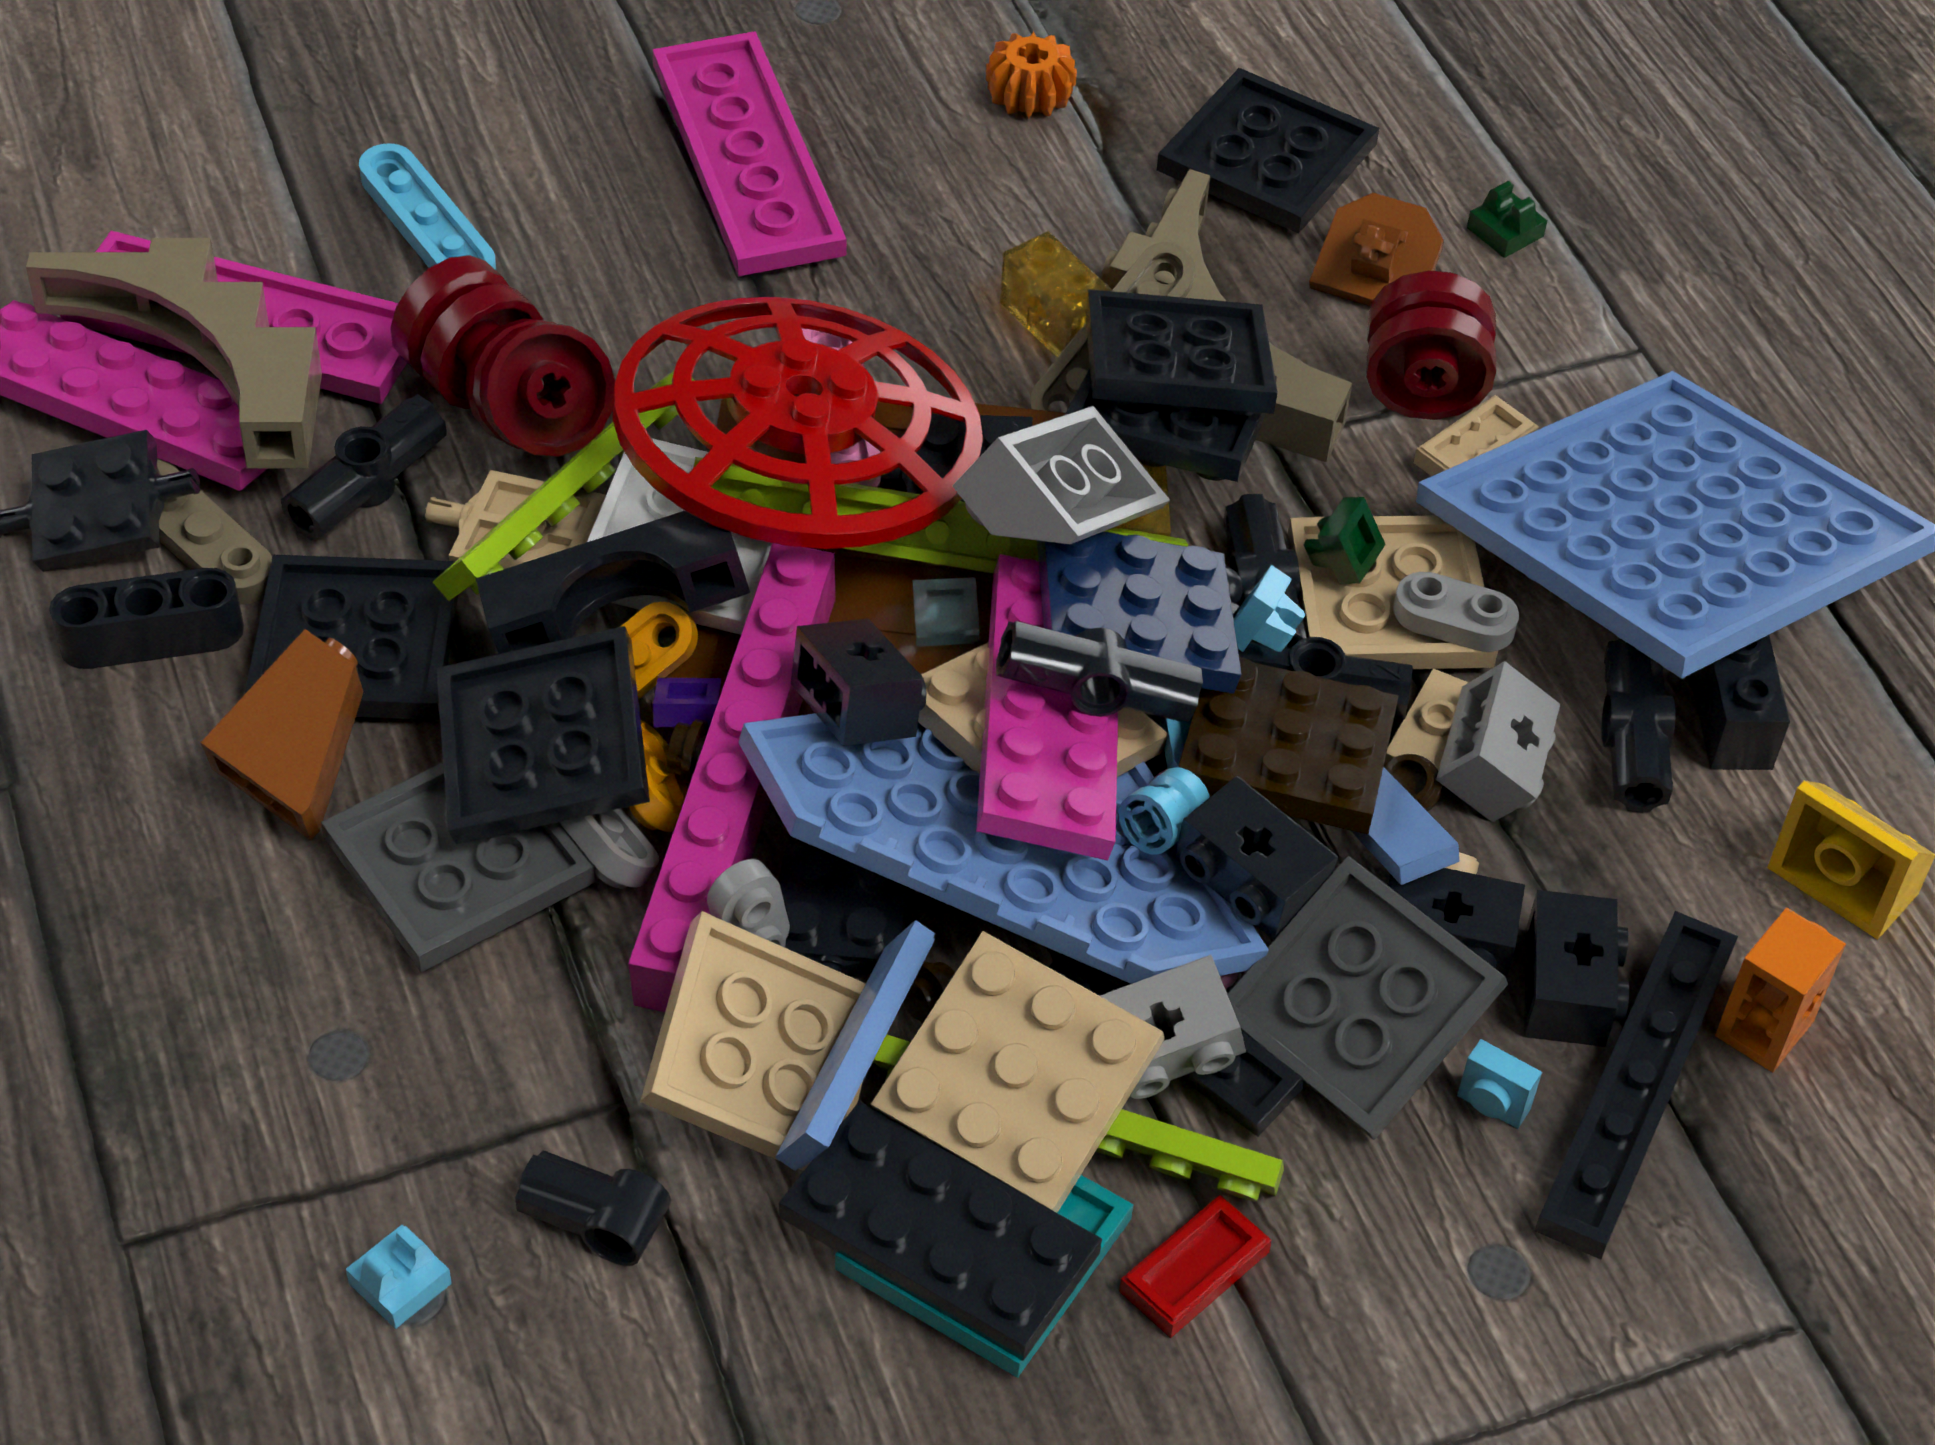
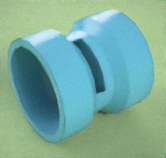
[1119,767,1210,855]

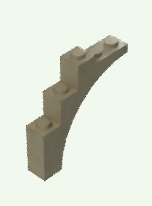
[1101,169,1352,462]
[26,238,322,468]

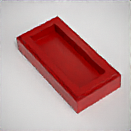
[1119,1195,1272,1338]

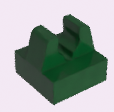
[1467,181,1548,258]
[1303,497,1386,584]

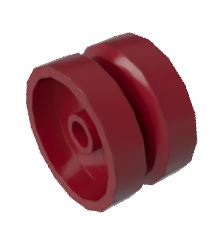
[390,255,543,409]
[1366,270,1496,420]
[465,318,615,457]

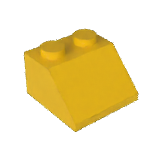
[1767,780,1935,940]

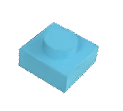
[1457,1039,1542,1129]

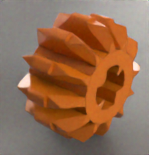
[985,31,1077,119]

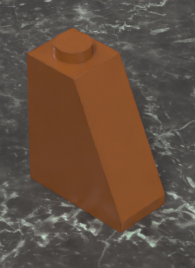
[200,629,364,841]

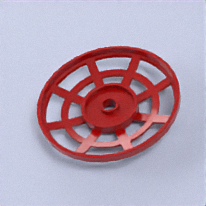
[613,297,983,549]

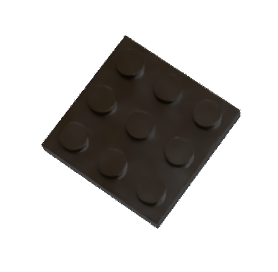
[1178,657,1399,834]

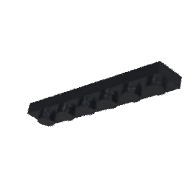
[1535,911,1738,1260]

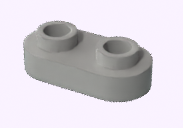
[1393,572,1519,652]
[560,808,659,889]
[707,859,790,947]

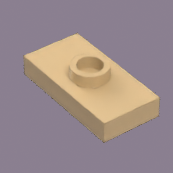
[1414,395,1539,476]
[1384,668,1469,787]

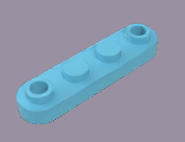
[359,143,497,271]

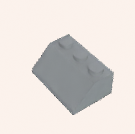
[953,406,1170,544]

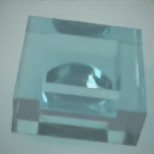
[913,577,980,646]

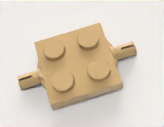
[425,470,606,569]

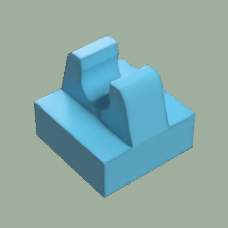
[1233,565,1305,652]
[346,1225,452,1329]

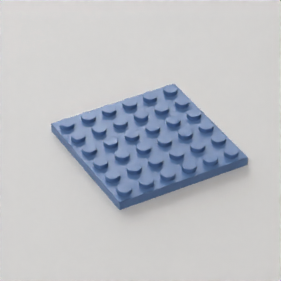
[1416,371,1935,678]

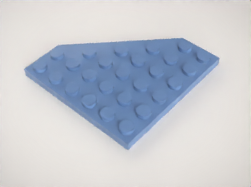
[738,713,1269,984]

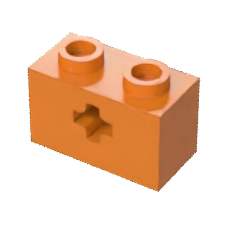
[1715,907,1846,1073]

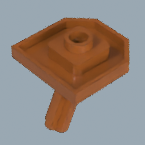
[1309,192,1444,306]

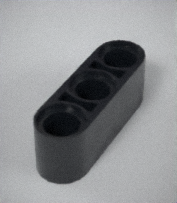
[49,568,244,669]

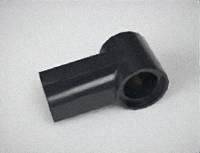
[515,1150,671,1266]

